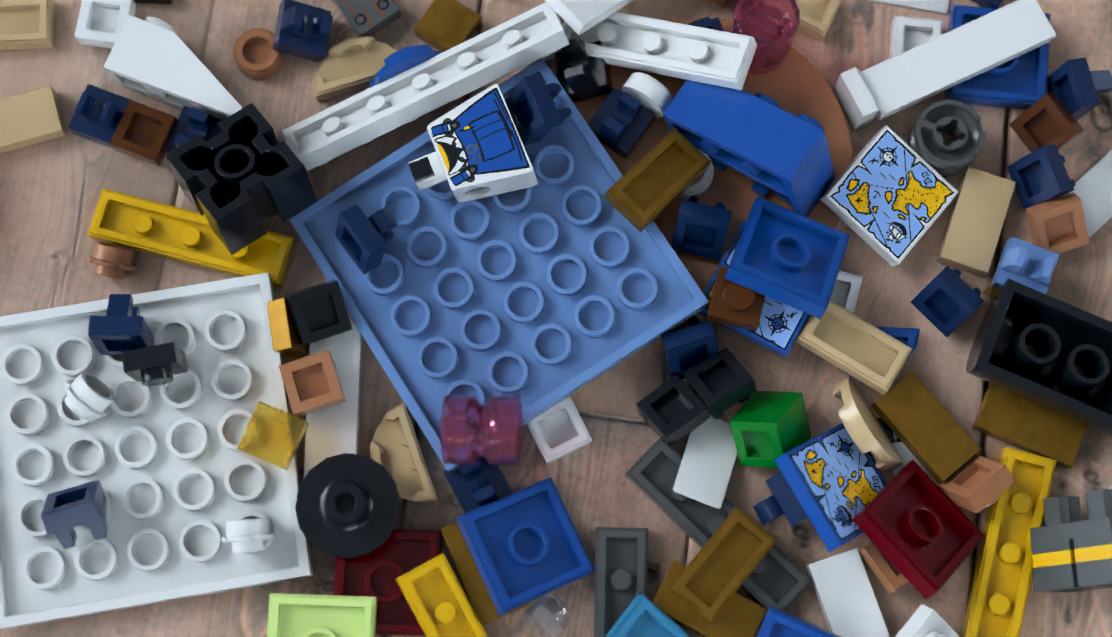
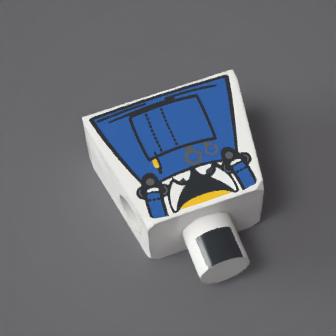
[408,83,538,202]

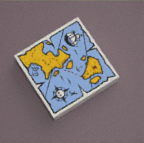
[820,125,958,267]

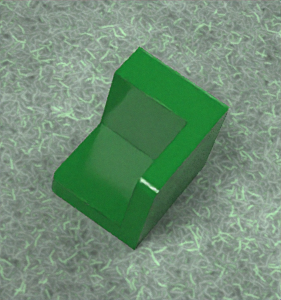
[730,391,811,468]

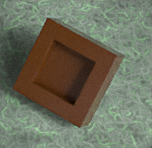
[1009,91,1084,152]
[110,100,177,167]
[706,266,765,332]

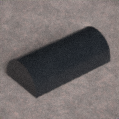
[966,279,1112,435]

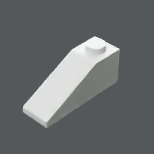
[104,14,243,120]

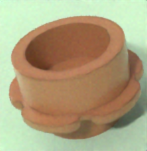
[86,242,136,279]

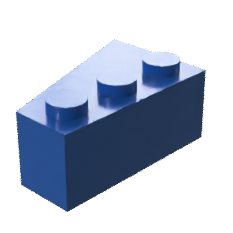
[663,80,836,218]

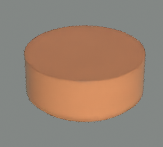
[233,28,285,80]

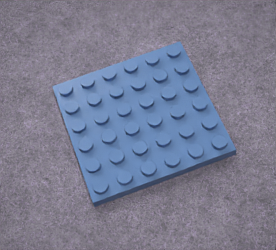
[289,58,709,473]

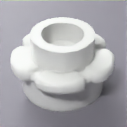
[65,372,114,420]
[221,518,274,553]

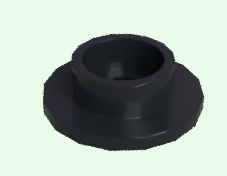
[295,453,401,559]

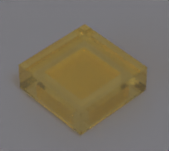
[237,401,309,471]

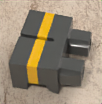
[1030,489,1112,593]

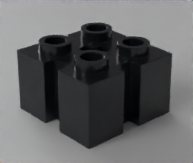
[165,103,317,255]

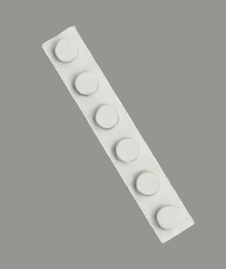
[282,2,570,171]

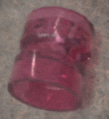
[728,0,800,74]
[441,395,523,465]

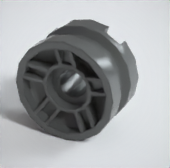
[908,99,986,178]

